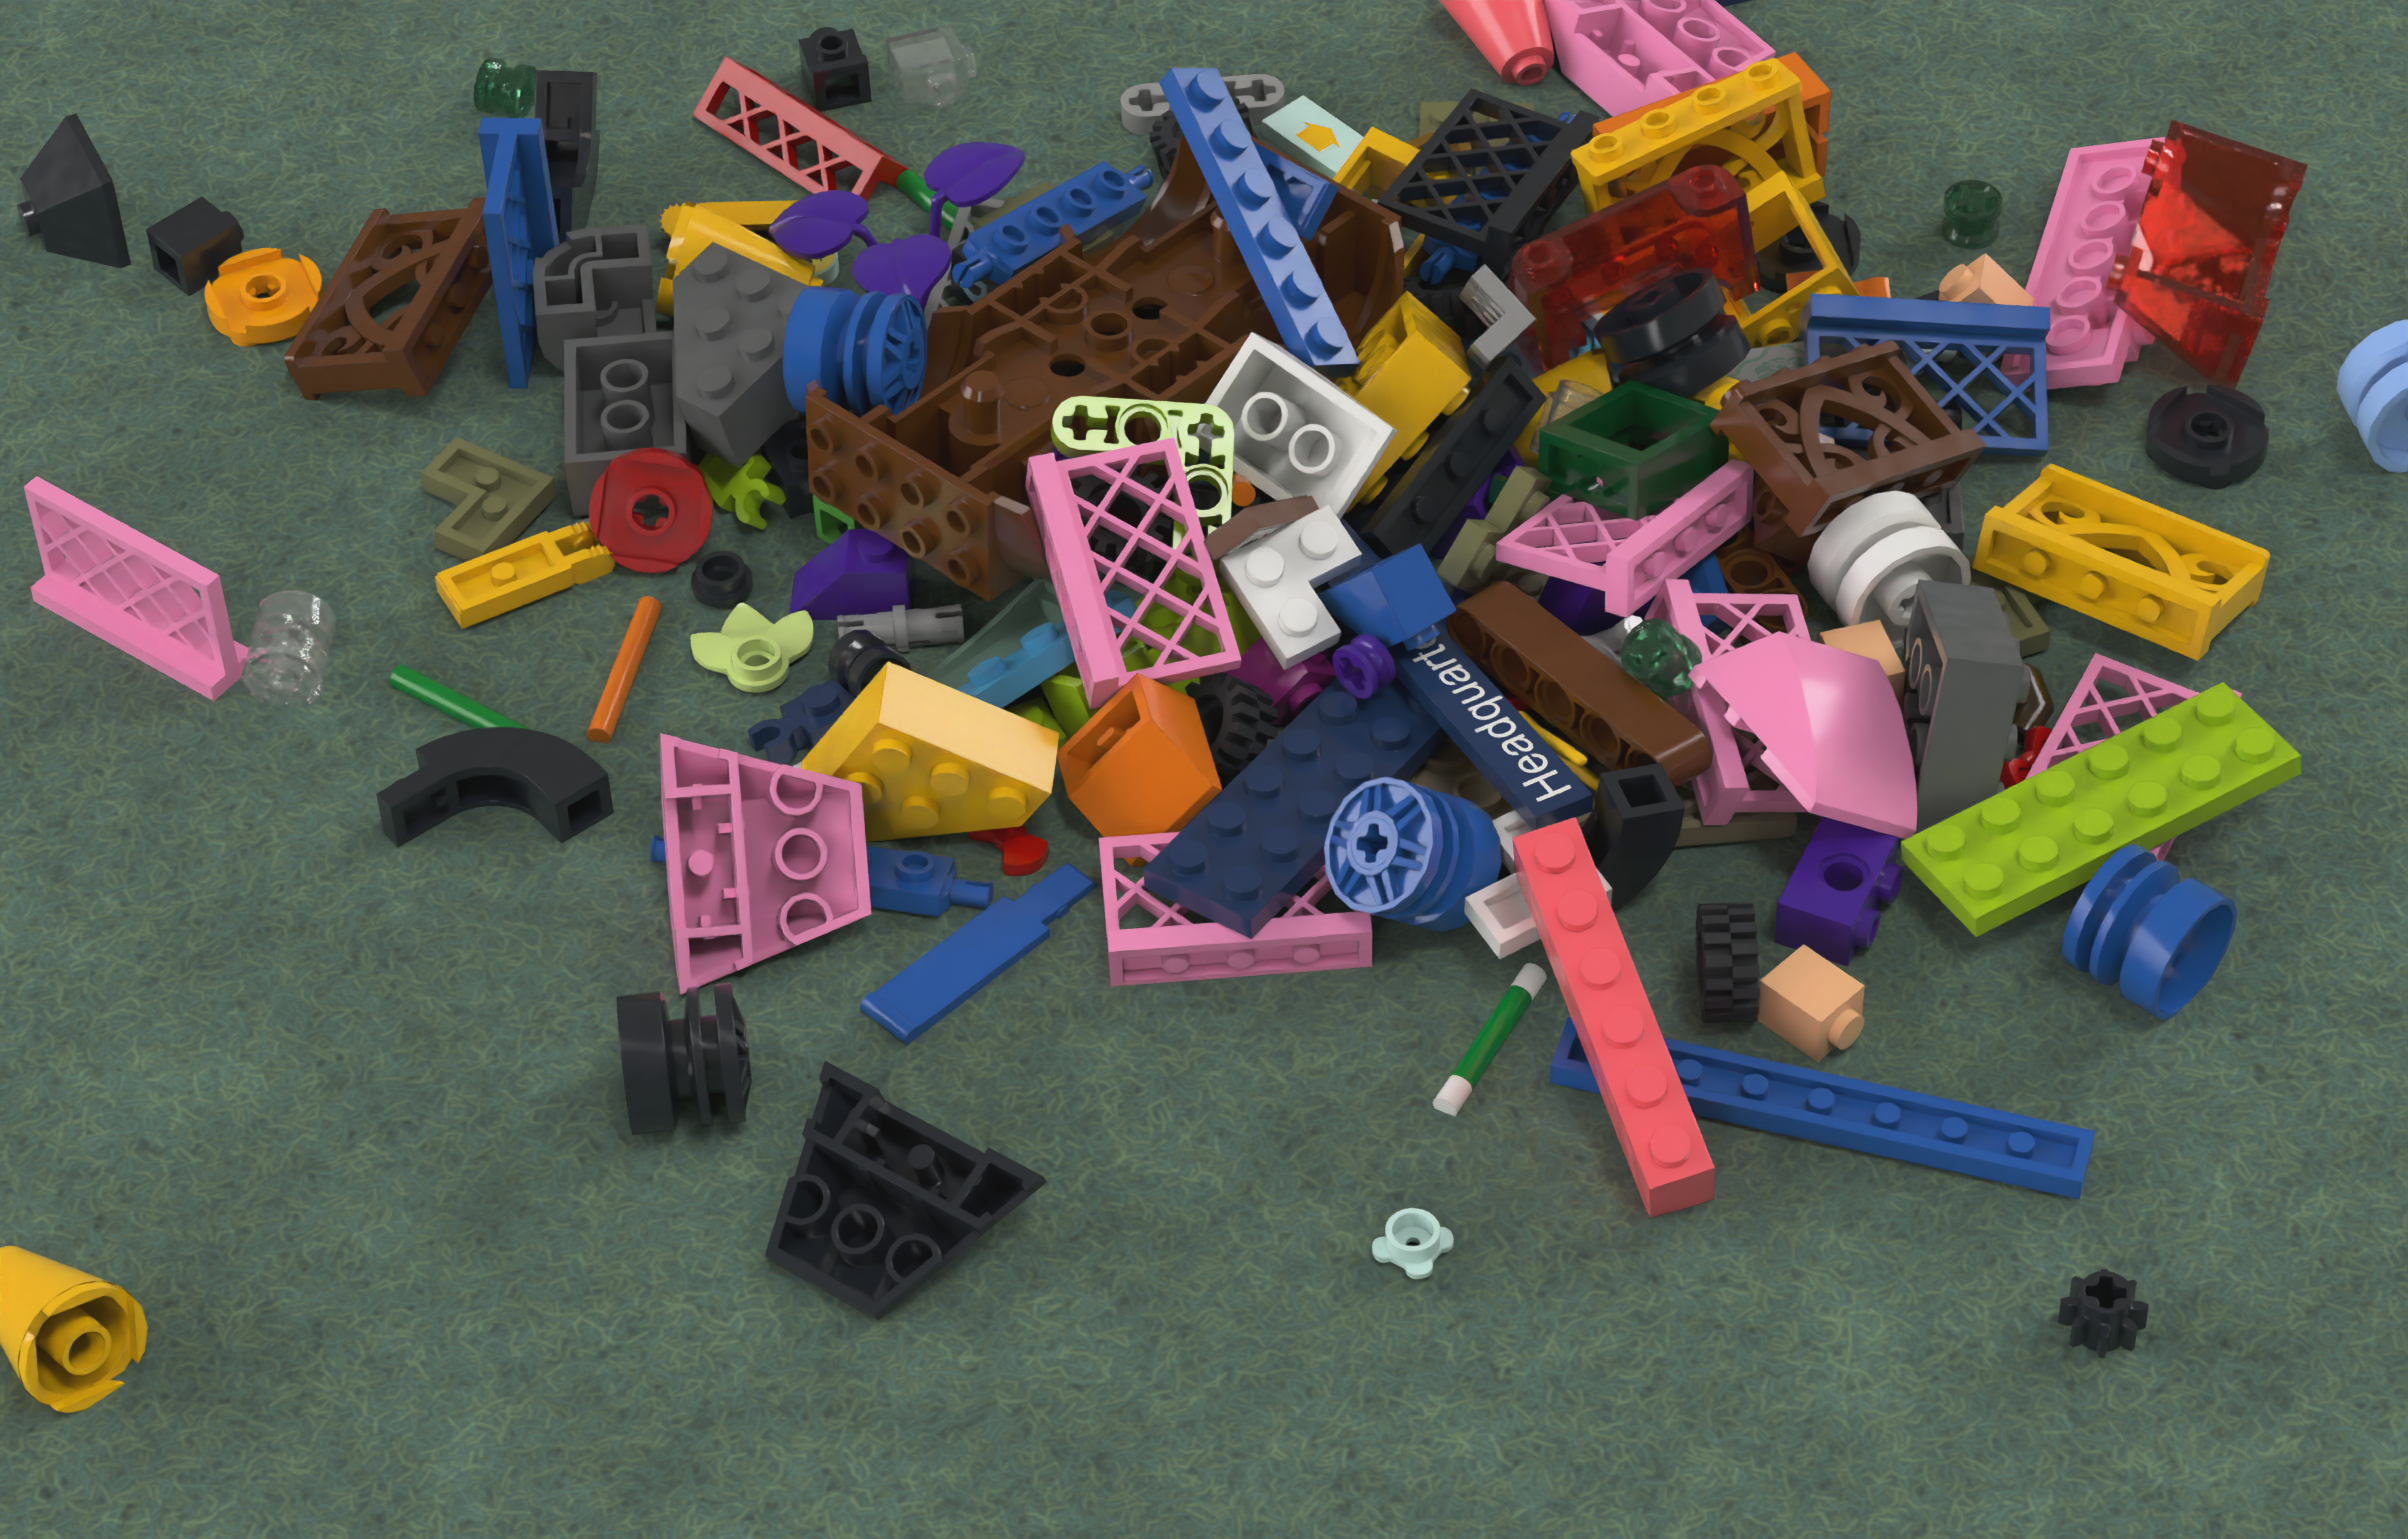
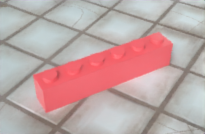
[1513,817,1715,1218]

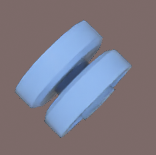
[2336,319,2408,473]

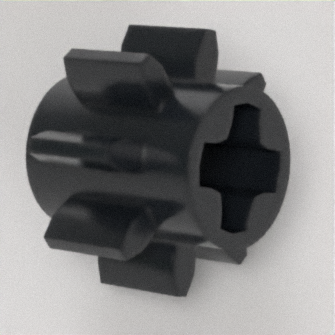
[2058,1269,2149,1358]

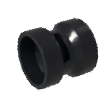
[828,629,911,698]

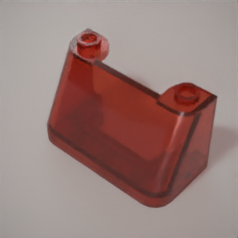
[2105,120,2308,389]
[1507,165,1761,376]

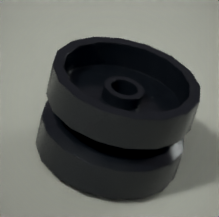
[1593,267,1751,398]

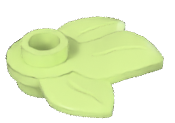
[690,603,814,693]

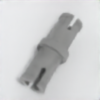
[837,604,965,654]

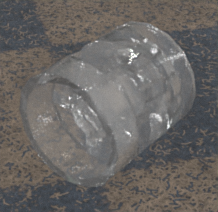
[242,590,337,705]

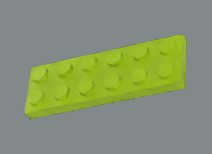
[1901,682,2301,937]

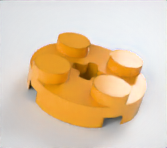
[204,248,324,347]

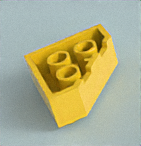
[1334,290,1472,514]
[801,661,1060,842]

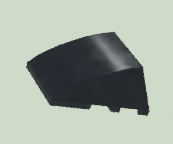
[765,1061,1047,1321]

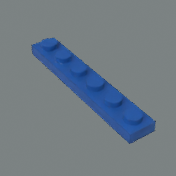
[1159,68,1361,378]

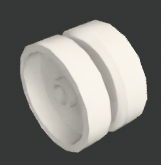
[1808,490,1971,649]

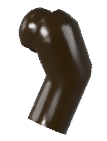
[2012,663,2055,746]

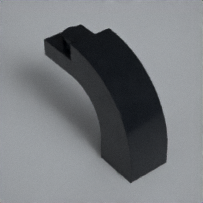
[535,70,600,244]
[376,727,614,848]
[1497,763,1685,912]

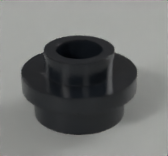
[691,551,753,607]

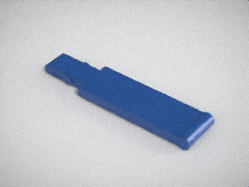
[860,863,1098,1045]

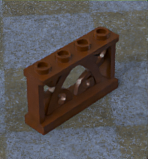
[284,197,493,401]
[1709,340,1986,538]

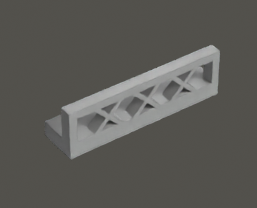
[1458,264,1536,378]

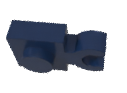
[748,679,856,765]

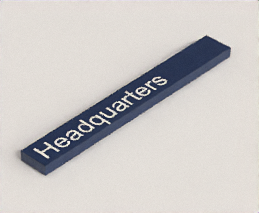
[1317,517,1593,831]

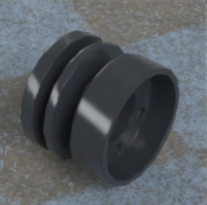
[616,983,752,1135]

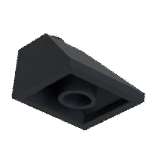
[17,113,131,268]

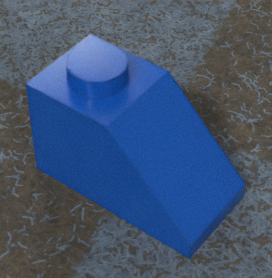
[1317,543,1457,651]

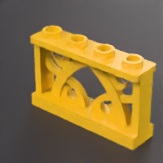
[1570,58,1826,287]
[1972,464,2270,661]

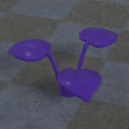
[767,142,1026,313]

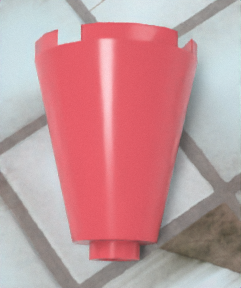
[1439,0,1554,86]

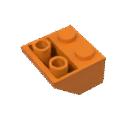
[1057,672,1222,867]

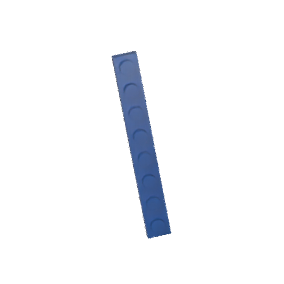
[1550,1017,2096,1199]

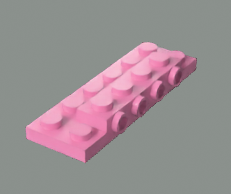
[1999,135,2190,392]

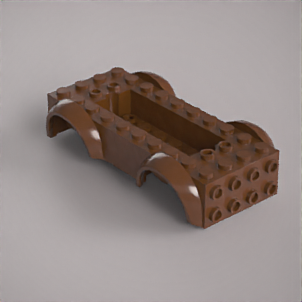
[805,135,1404,602]

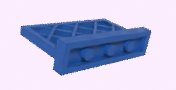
[478,118,560,389]
[1799,293,2051,457]

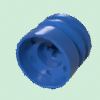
[783,286,927,418]
[1324,777,1501,932]
[2061,844,2237,1020]

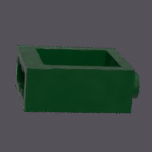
[1538,380,1729,521]

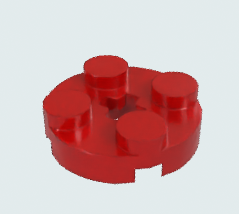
[589,448,713,573]

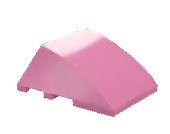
[1544,0,1776,117]
[1688,631,1918,839]
[660,733,872,995]

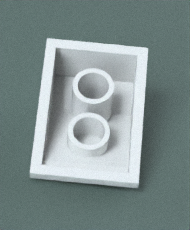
[1188,332,1397,520]

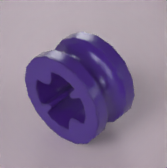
[1333,633,1396,699]

